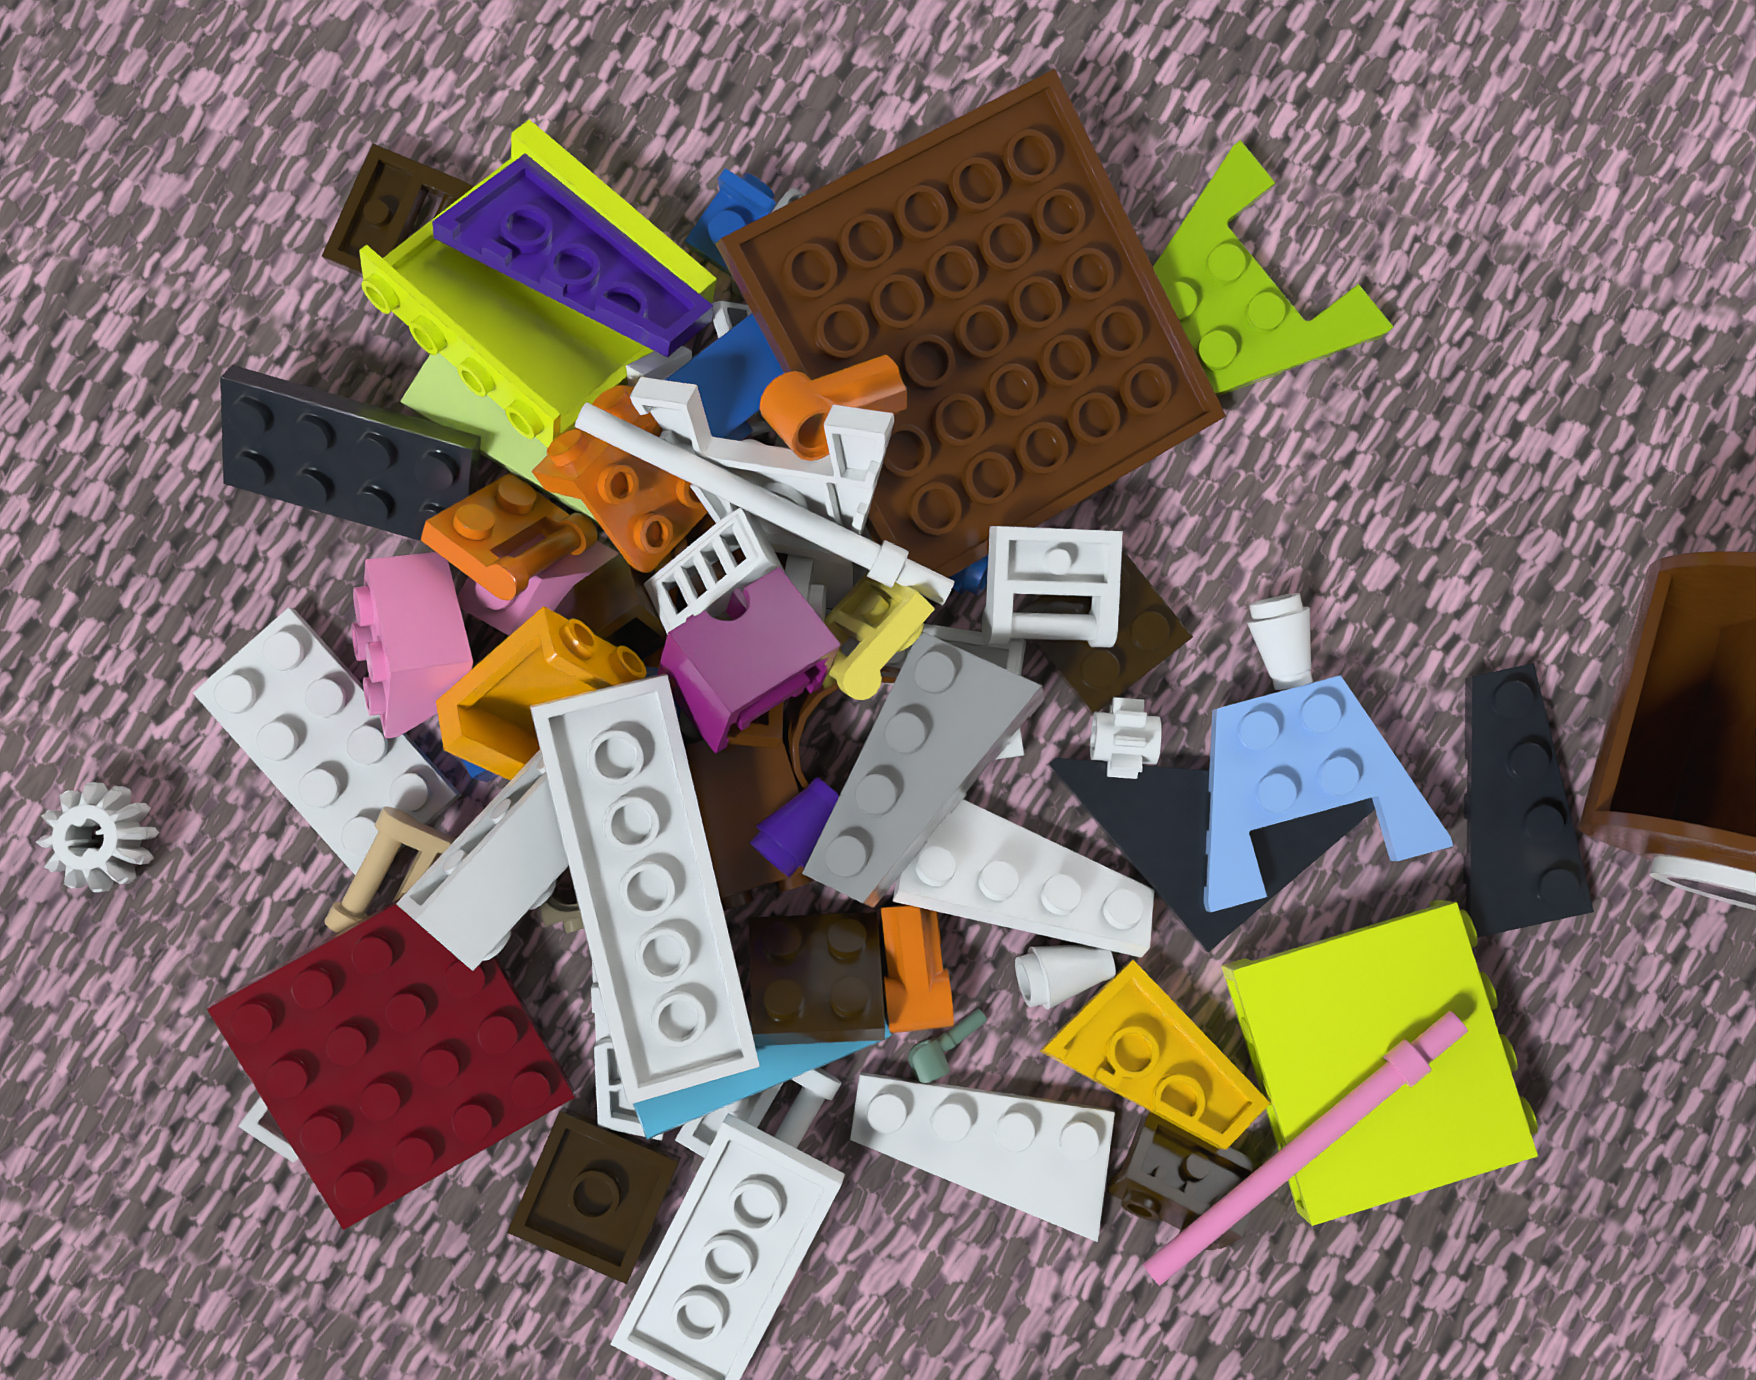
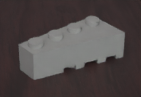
[802,632,1045,908]

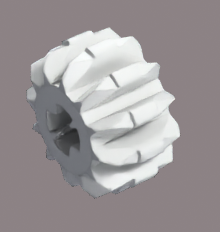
[36,782,160,892]

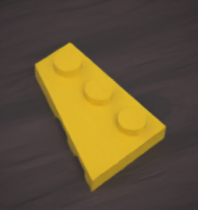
[1039,960,1271,1150]

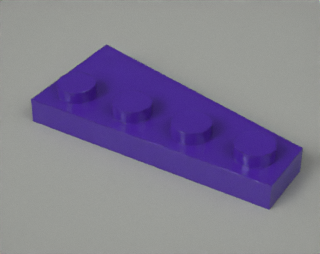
[432,153,714,358]

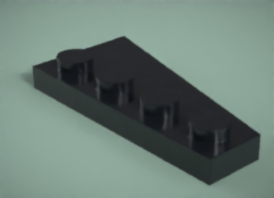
[1463,663,1594,938]

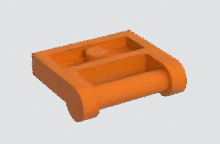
[421,472,597,601]

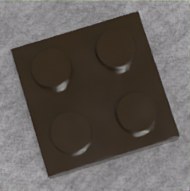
[1019,548,1193,716]
[749,912,885,1046]
[507,1107,681,1285]

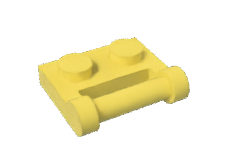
[824,570,935,700]

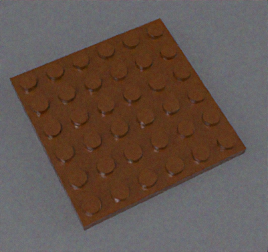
[716,69,1226,578]

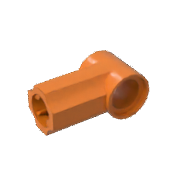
[759,355,907,461]
[881,904,954,1034]

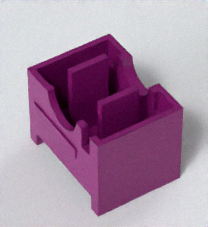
[657,567,841,754]

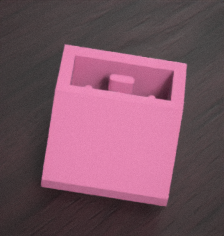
[351,552,473,739]

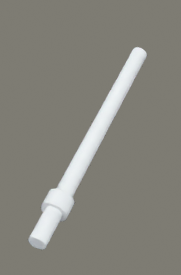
[575,402,954,605]

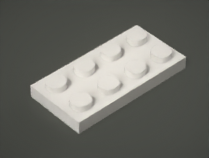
[193,607,461,875]
[611,1113,845,1380]

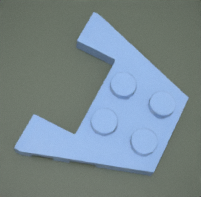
[1204,675,1453,912]

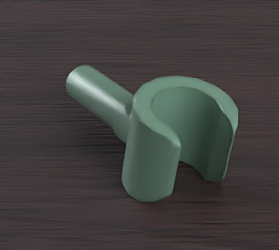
[908,1008,988,1083]

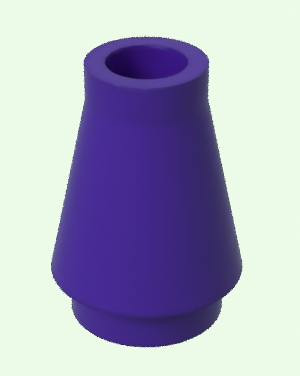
[750,777,839,878]

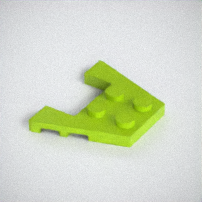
[1153,140,1394,397]

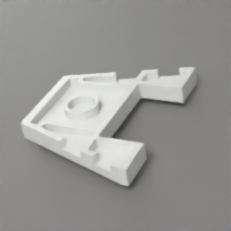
[630,377,894,565]

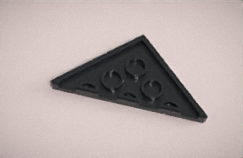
[1046,758,1375,953]

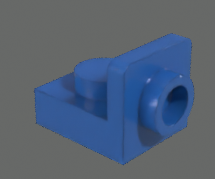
[685,168,777,277]

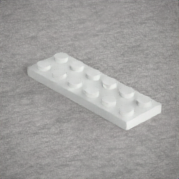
[530,674,760,1105]

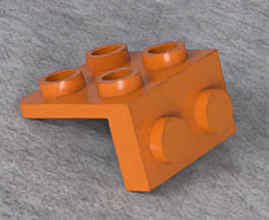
[531,385,708,573]

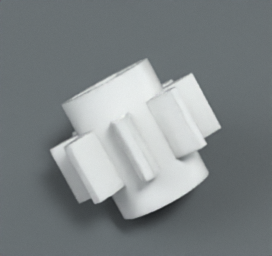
[1090,697,1161,779]

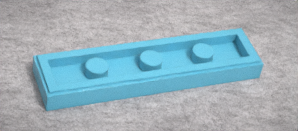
[633,1021,892,1140]

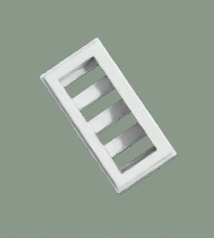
[644,507,785,635]

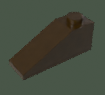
[554,553,667,661]

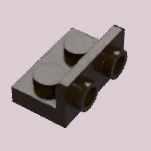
[1106,1110,1263,1250]

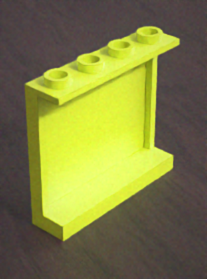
[359,119,717,448]
[1221,900,1538,1226]

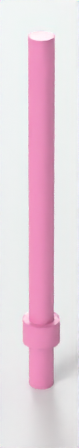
[1143,1011,1468,1286]

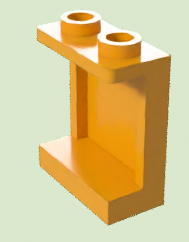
[436,606,647,781]

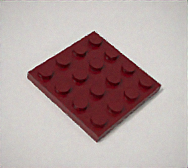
[207,897,575,1230]

